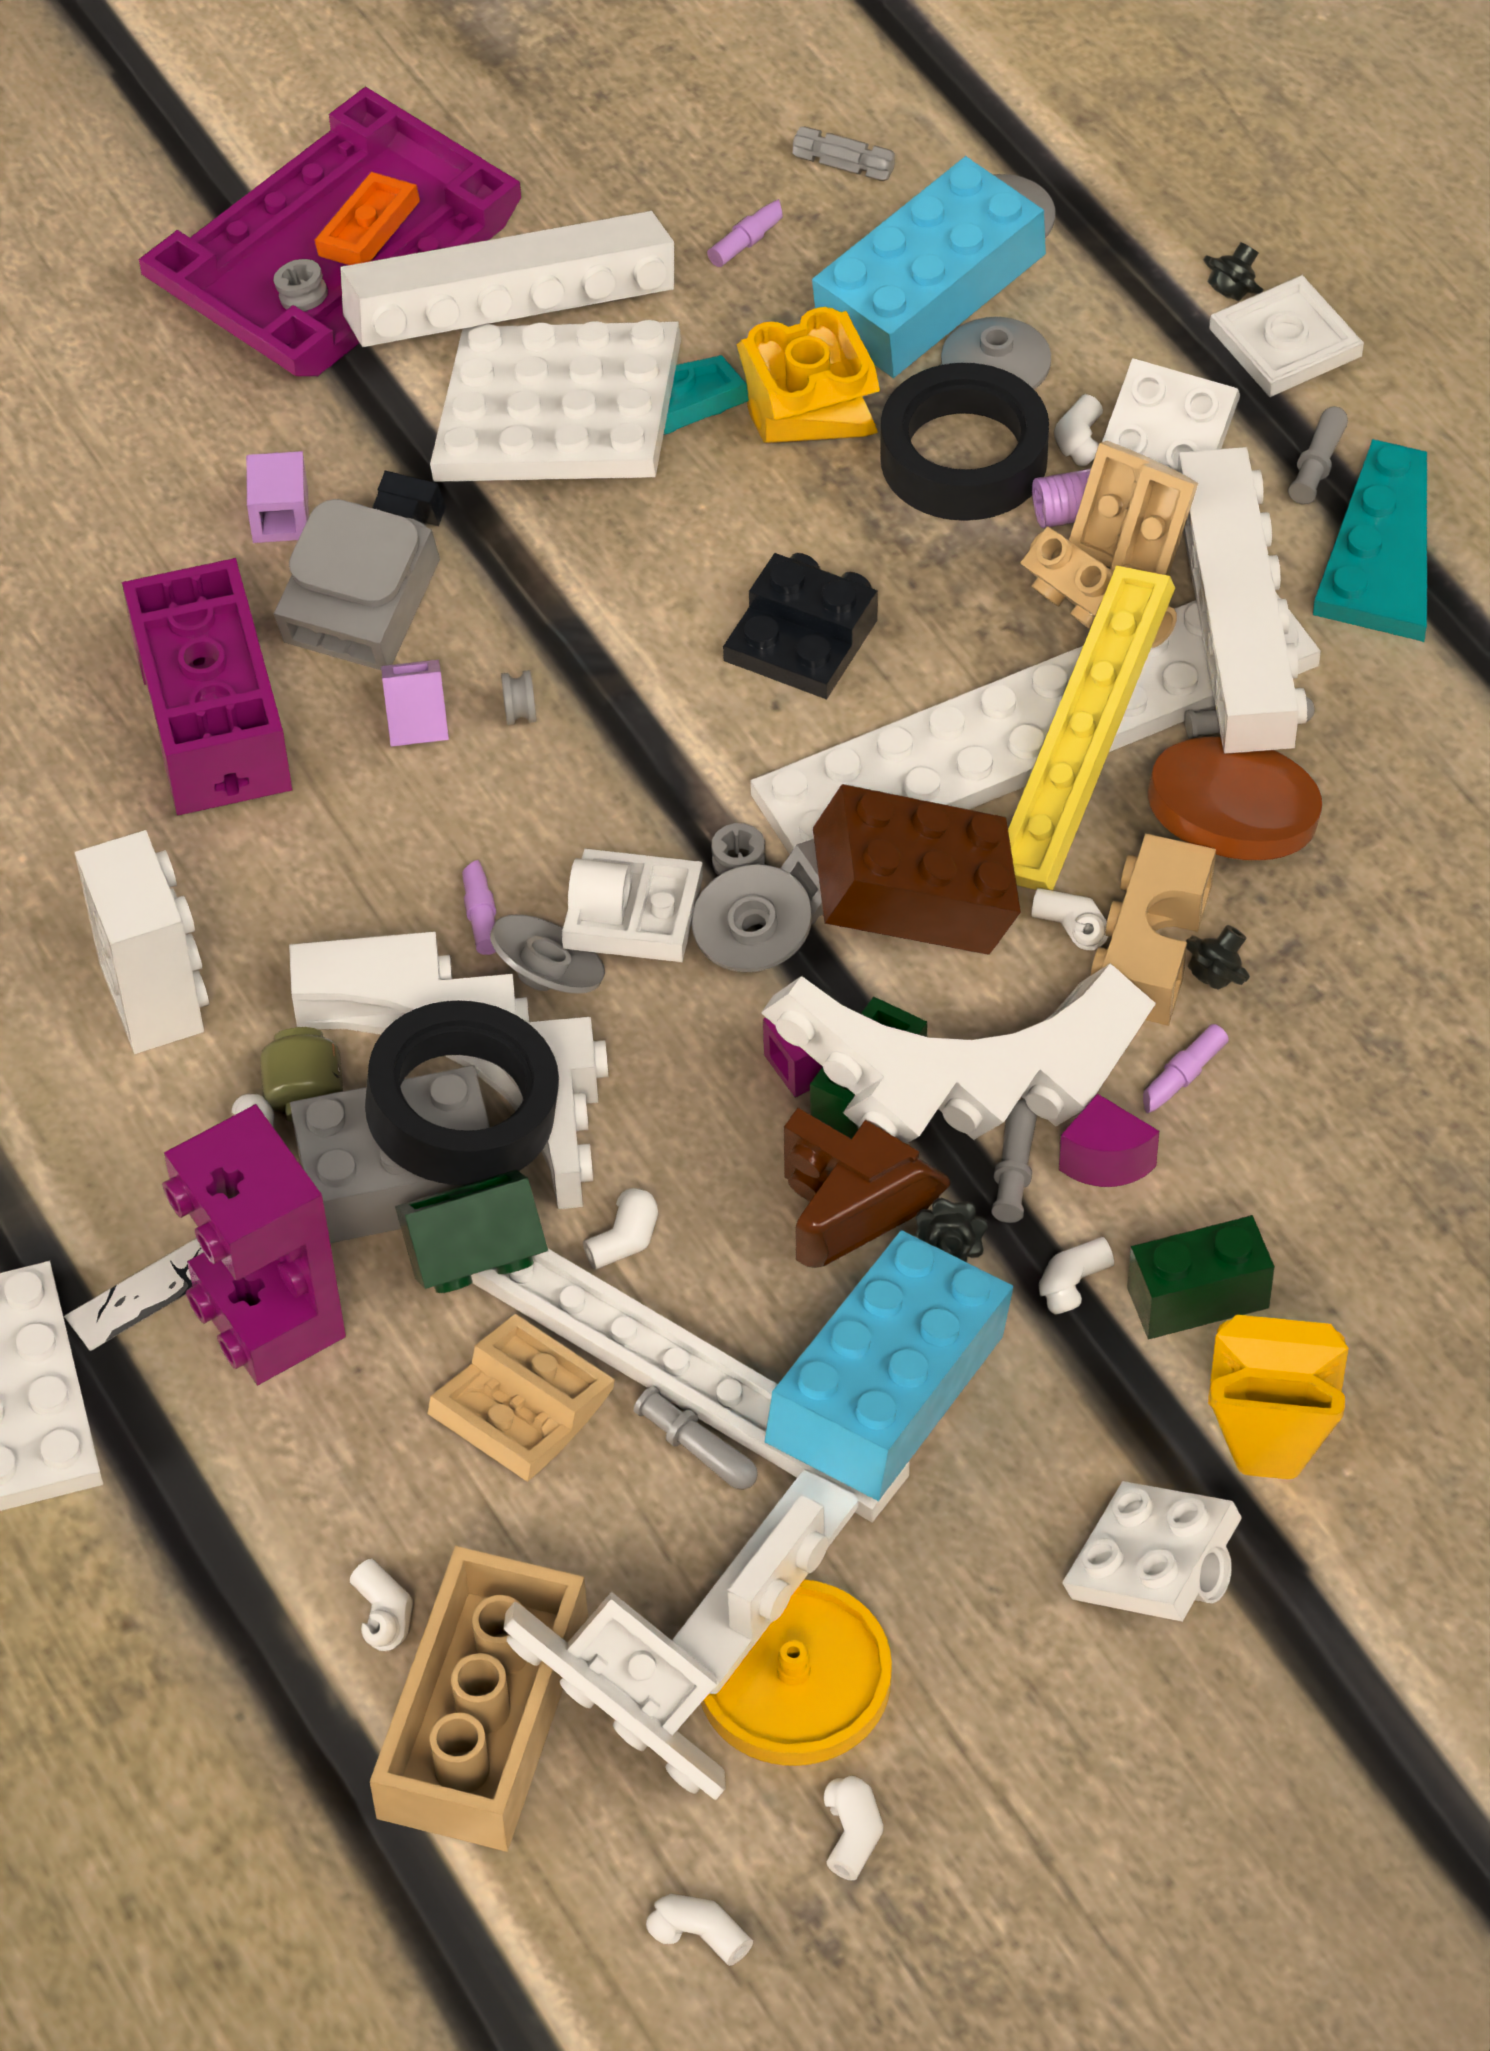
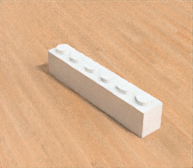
[341,211,674,347]
[1177,447,1307,754]

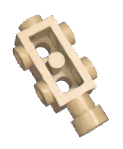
[1020,526,1177,648]

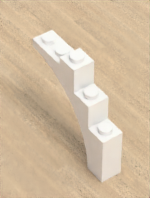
[289,932,609,1209]
[761,963,1156,1144]

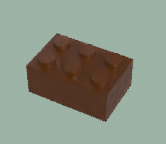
[813,784,1021,955]

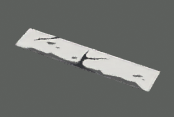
[64,1238,203,1351]

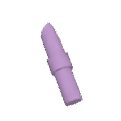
[707,199,783,267]
[462,860,496,955]
[1143,1024,1229,1114]

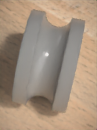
[273,259,328,311]
[501,670,536,725]
[712,823,765,876]

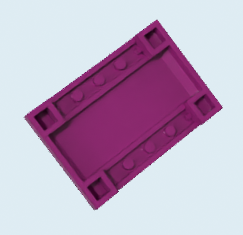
[139,86,521,376]

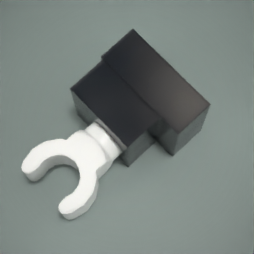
[372,470,446,526]

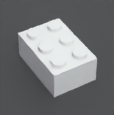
[75,830,209,1054]

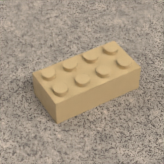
[370,1546,588,1852]

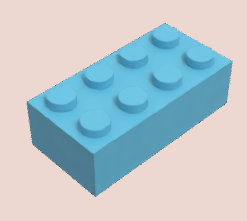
[812,156,1046,379]
[764,1230,1014,1501]

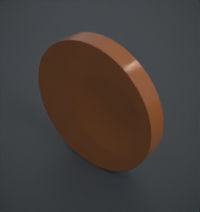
[1148,737,1322,860]

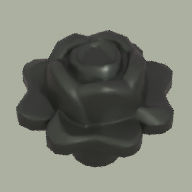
[1203,242,1264,301]
[1186,925,1250,990]
[914,1197,988,1262]

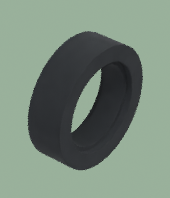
[880,363,1049,521]
[365,1000,559,1186]

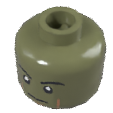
[260,1027,343,1123]

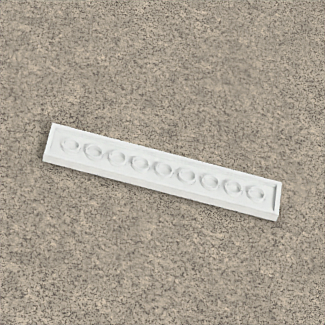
[750,593,1321,854]

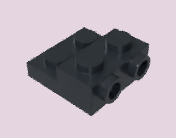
[723,553,878,700]

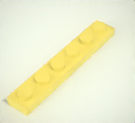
[1008,566,1175,890]

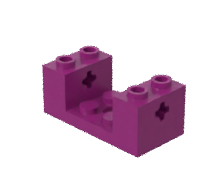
[122,558,292,816]
[162,1104,346,1386]

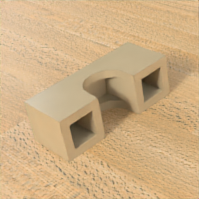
[1090,833,1216,1026]

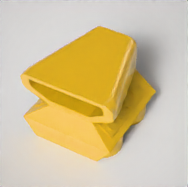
[736,307,880,443]
[1208,1314,1349,1479]

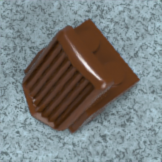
[784,1108,951,1268]

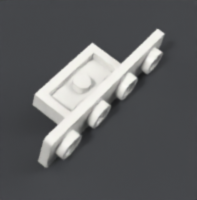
[672,1470,858,1694]
[504,1592,725,1800]

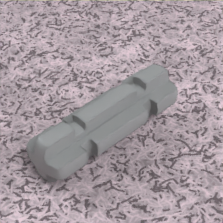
[793,126,895,181]

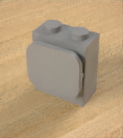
[274,499,440,670]

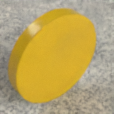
[700,1579,892,1766]

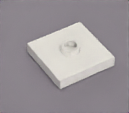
[1209,275,1364,397]

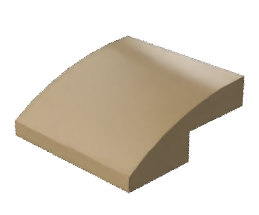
[1069,441,1198,576]
[428,1314,615,1482]

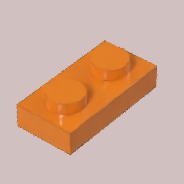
[314,172,420,265]

